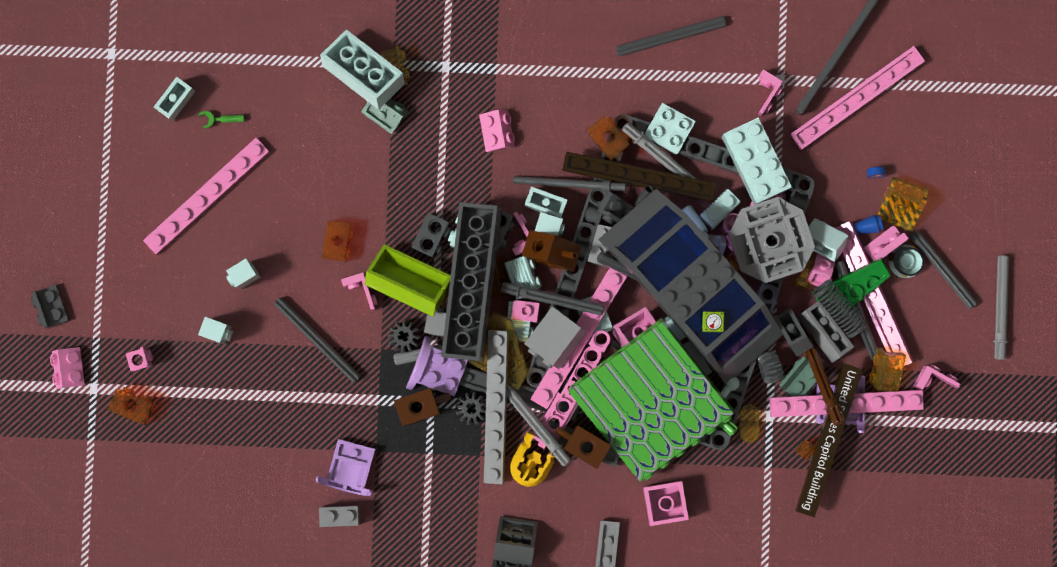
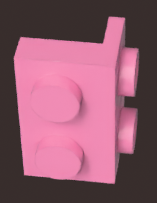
[479,110,515,152]
[50,347,85,389]

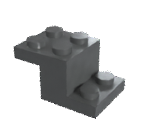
[492,516,538,567]

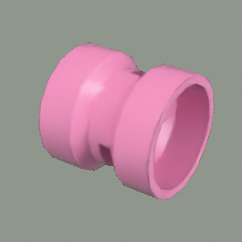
[722,213,738,233]

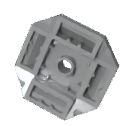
[728,197,815,283]

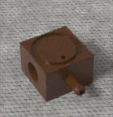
[521,230,581,272]
[394,388,451,426]
[555,425,611,469]

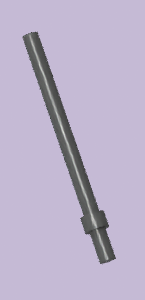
[513,176,627,192]

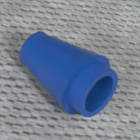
[854,214,884,234]

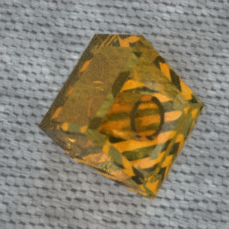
[877,177,929,231]

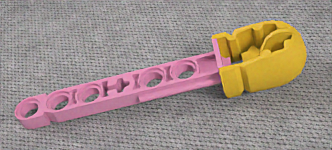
[510,330,610,487]

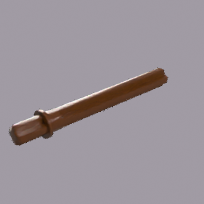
[805,333,844,426]

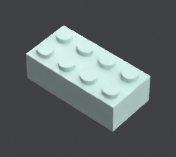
[320,30,404,110]
[722,117,792,205]

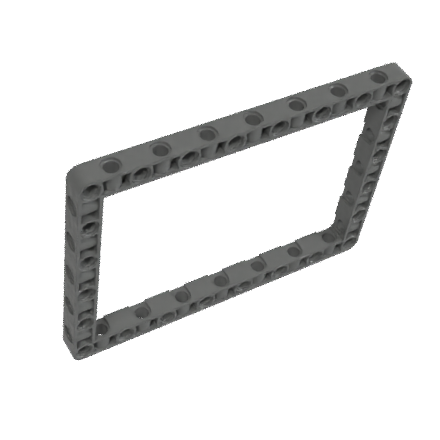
[527,114,814,450]

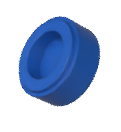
[867,167,886,179]

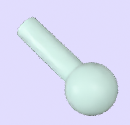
[720,377,739,398]

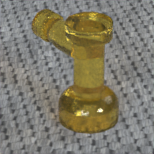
[794,260,814,289]

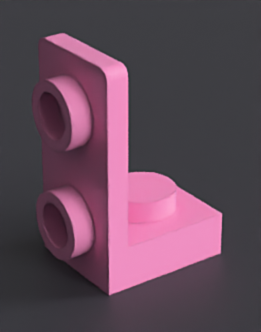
[757,69,783,116]
[512,211,532,257]
[807,253,835,287]
[341,272,378,311]
[913,364,961,390]

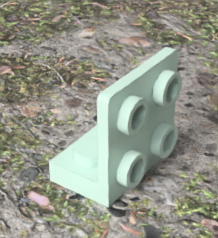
[644,103,696,154]

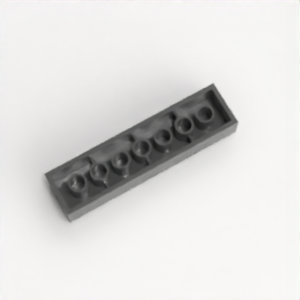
[441,202,502,362]

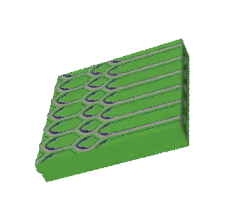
[568,318,734,481]

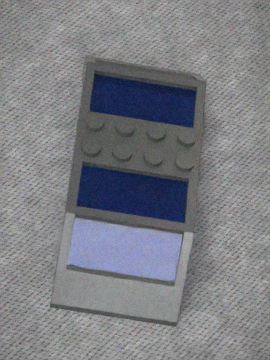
[598,189,783,385]

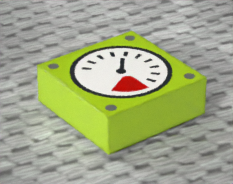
[702,312,724,332]

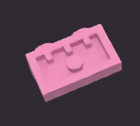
[864,226,909,261]

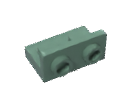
[361,98,409,134]
[779,356,817,396]

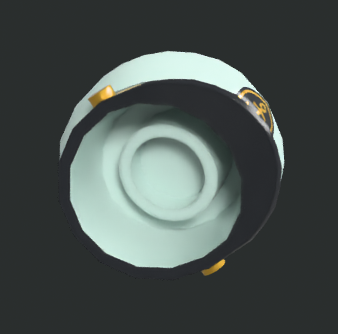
[888,244,924,278]

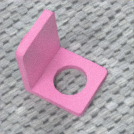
[511,300,540,323]
[126,347,153,371]

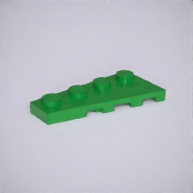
[812,257,890,320]

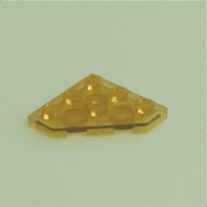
[469,311,528,390]

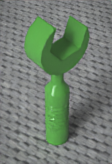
[198,111,244,129]

